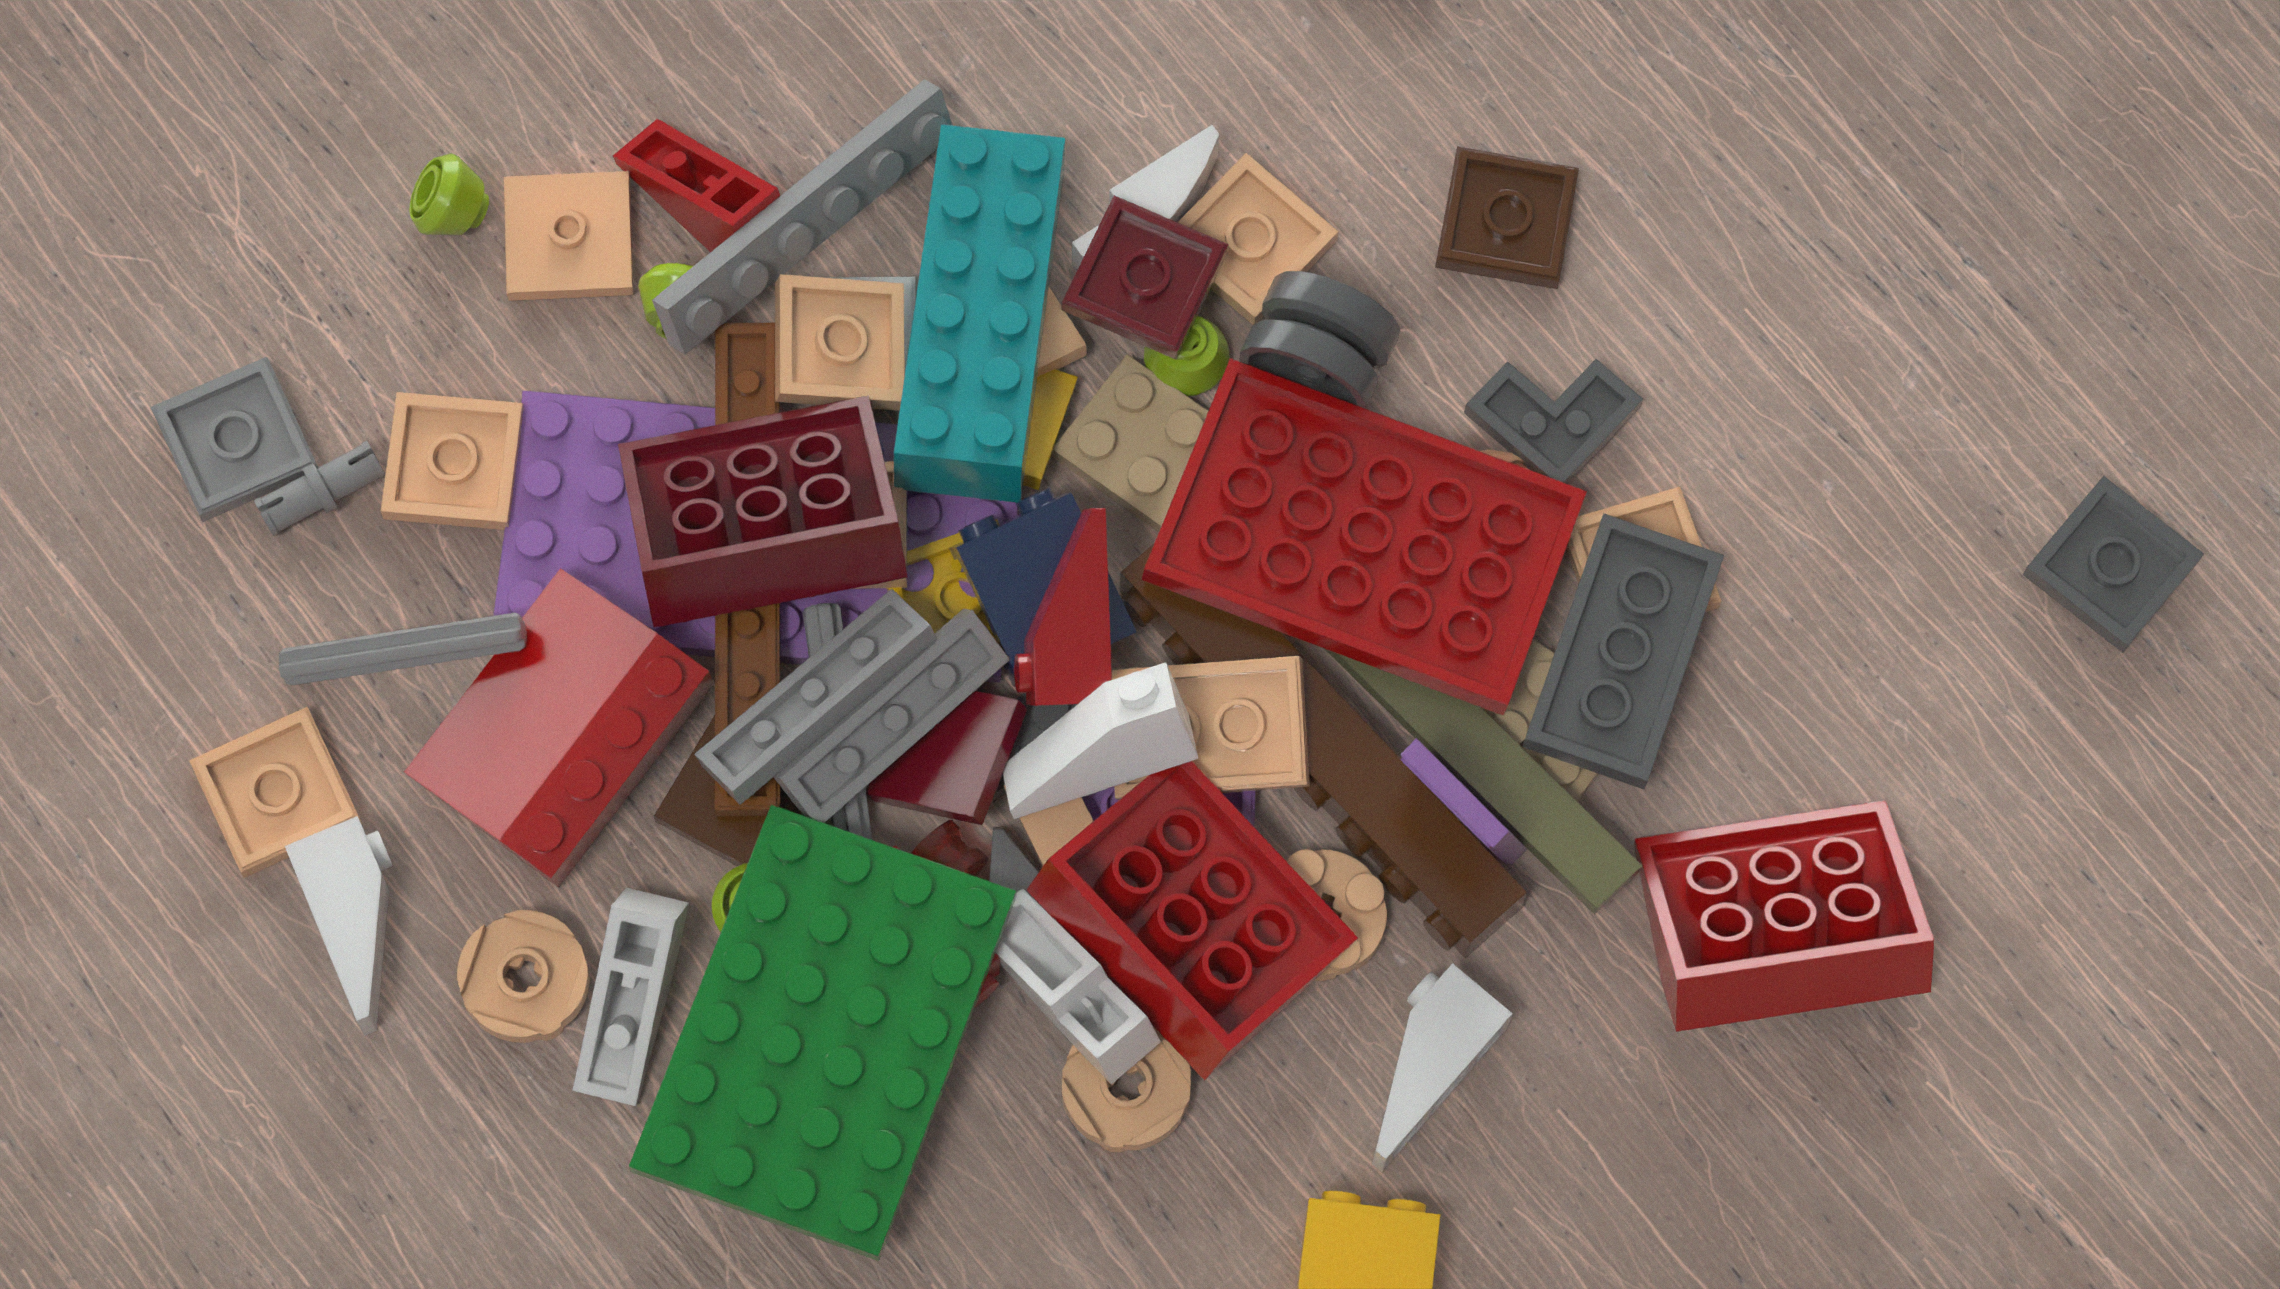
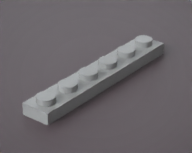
[652,79,952,355]

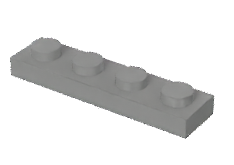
[695,589,937,805]
[774,609,1010,823]

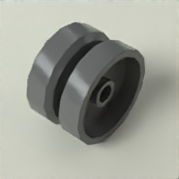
[1239,271,1401,409]

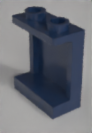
[949,487,1137,687]

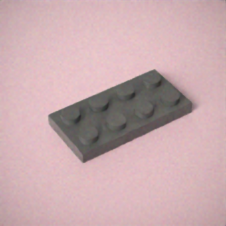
[1522,513,1724,790]

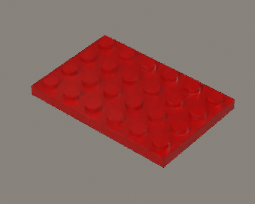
[1141,358,1587,716]

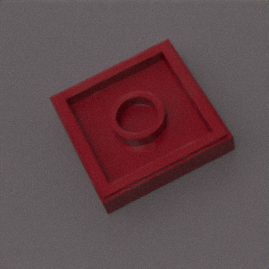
[1061,195,1229,360]
[866,691,1027,825]

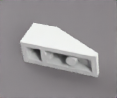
[1003,662,1199,819]
[285,816,393,1036]
[573,887,689,1106]
[1372,963,1513,1172]

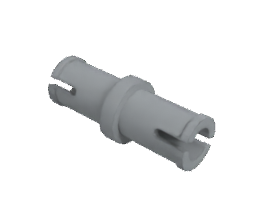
[254,440,385,536]

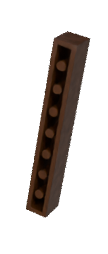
[1120,544,1527,958]

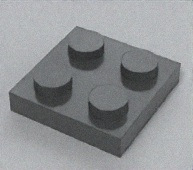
[2023,476,2204,653]

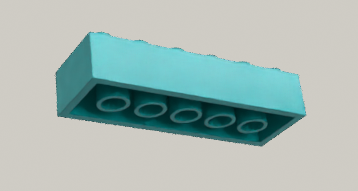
[894,124,1065,503]

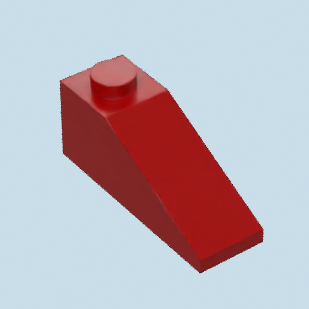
[613,118,781,253]
[1014,508,1112,706]

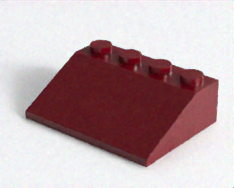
[618,396,908,628]

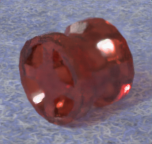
[910,819,988,876]

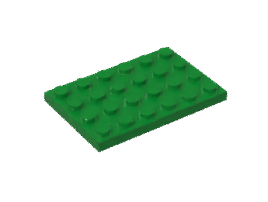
[629,805,1016,1261]

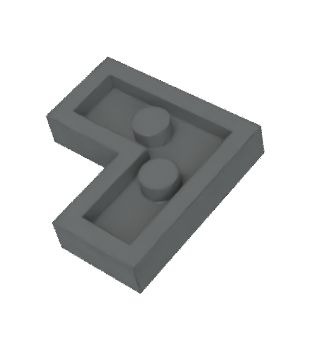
[1464,359,1643,484]

